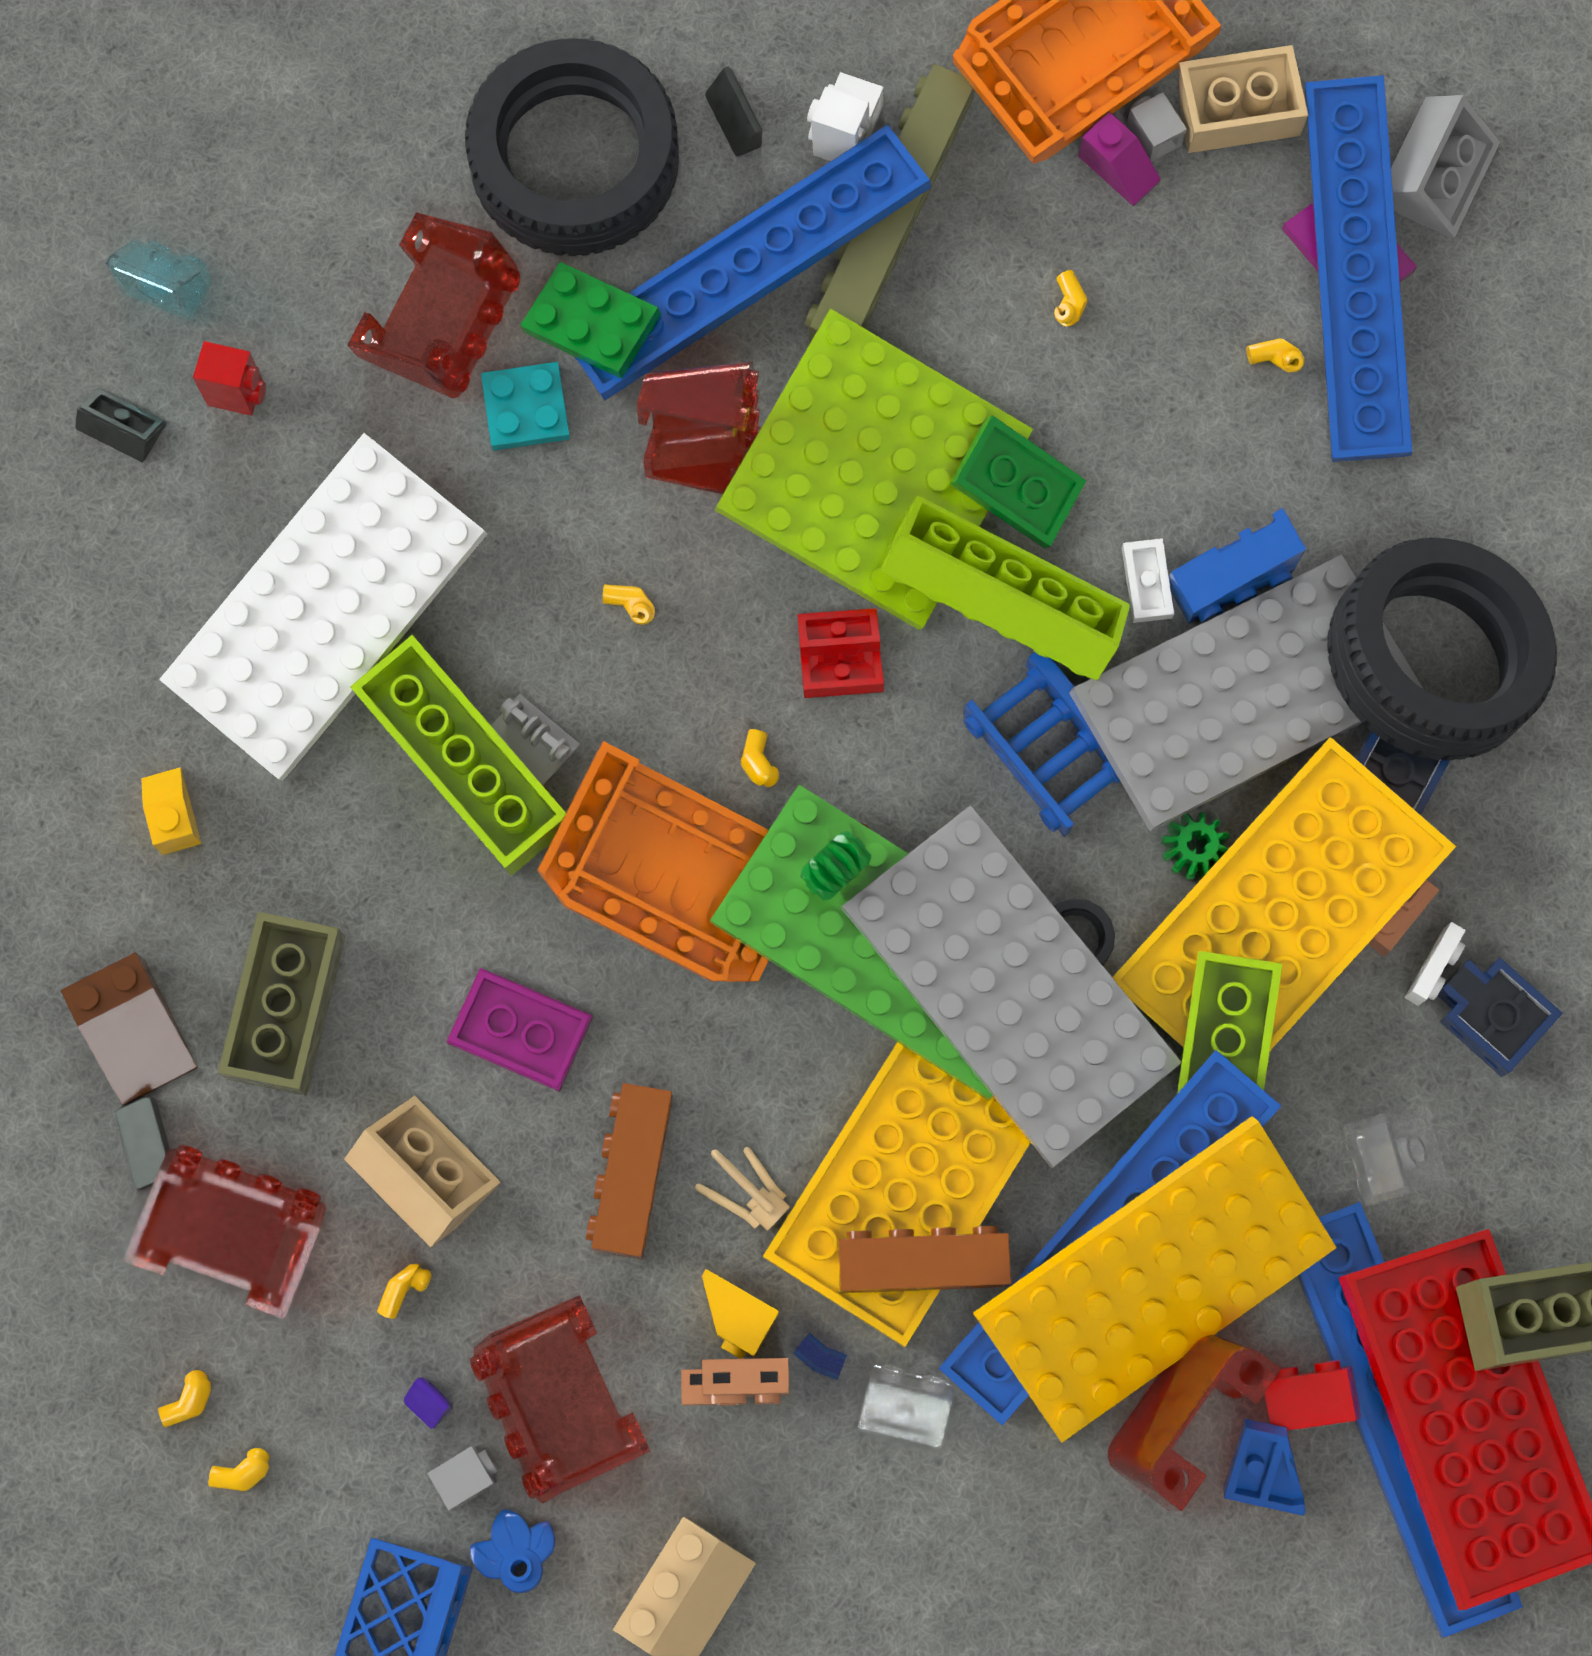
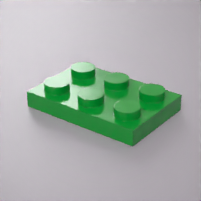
[520,262,661,379]
[950,415,1087,548]

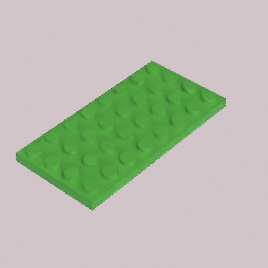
[710,785,992,1100]

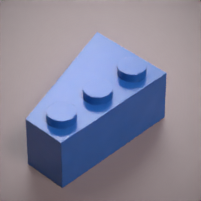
[1169,508,1306,624]

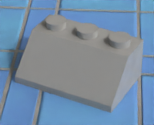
[1391,95,1500,238]

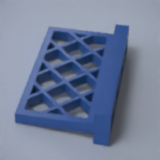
[335,1538,473,1656]

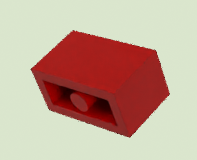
[193,341,266,416]
[1262,1360,1362,1431]

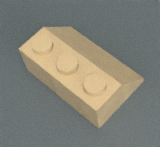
[1178,45,1308,153]
[344,1096,501,1247]
[613,1516,756,1656]

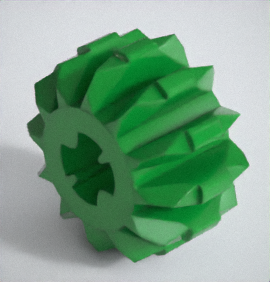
[1161,812,1230,881]
[800,831,871,901]

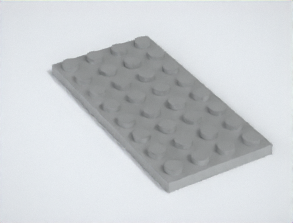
[1069,555,1423,832]
[841,805,1182,1168]

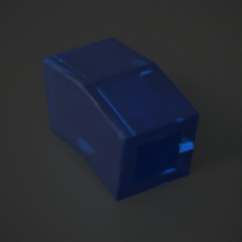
[793,1333,847,1381]

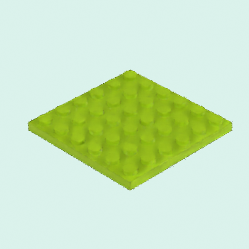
[714,308,1033,630]

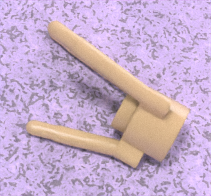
[695,1147,790,1231]

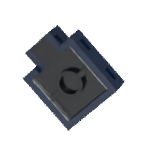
[1356,731,1450,815]
[1437,958,1563,1077]

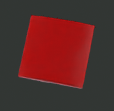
[797,608,884,698]

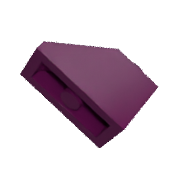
[1078,112,1161,207]

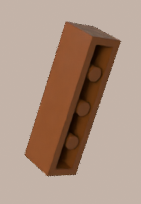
[586,1083,673,1260]
[838,1226,1011,1293]

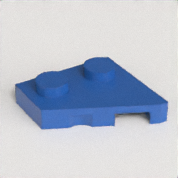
[1223,1419,1306,1516]

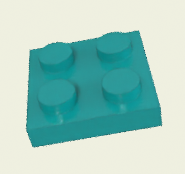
[481,362,570,451]

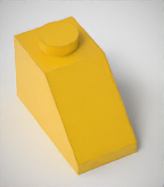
[141,767,202,855]
[702,1269,779,1359]

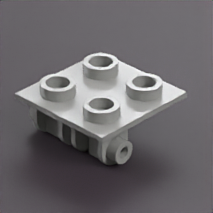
[491,694,580,786]

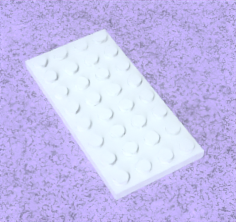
[159,433,487,781]

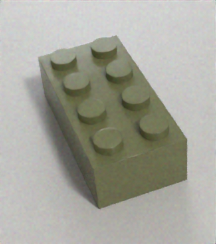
[218,912,345,1096]
[1456,1262,1592,1371]

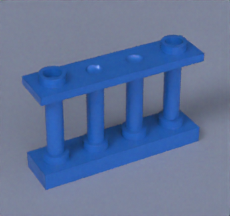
[963,652,1121,837]

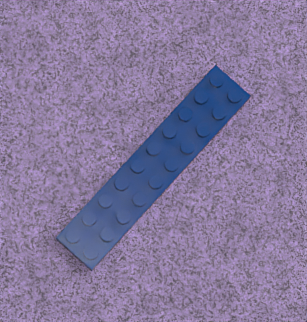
[1305,75,1412,462]
[575,124,932,401]
[938,1050,1281,1426]
[1298,1202,1523,1638]

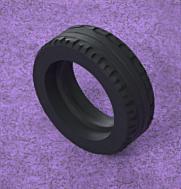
[465,38,679,256]
[1327,537,1557,760]

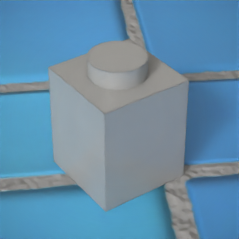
[1126,92,1187,162]
[427,1446,498,1511]

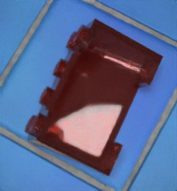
[347,212,520,398]
[636,361,761,494]
[123,1145,326,1319]
[470,1295,650,1503]
[1108,1335,1282,1512]

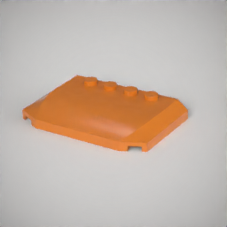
[953,0,1221,164]
[537,741,769,982]

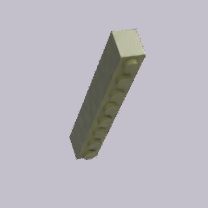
[805,64,975,342]

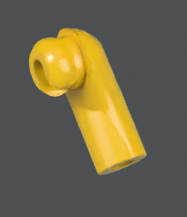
[1054,270,1088,326]
[1246,339,1305,372]
[602,584,655,625]
[741,729,779,788]
[377,1264,432,1319]
[158,1370,211,1428]
[208,1448,270,1491]

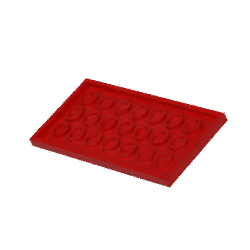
[1339,1229,1592,1610]

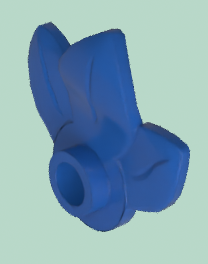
[470,1509,555,1593]

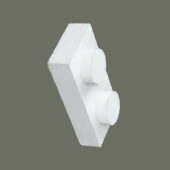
[1122,538,1174,623]
[1404,922,1466,1006]

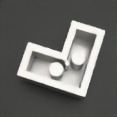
[807,72,884,161]

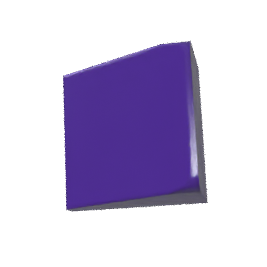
[403,1377,453,1429]

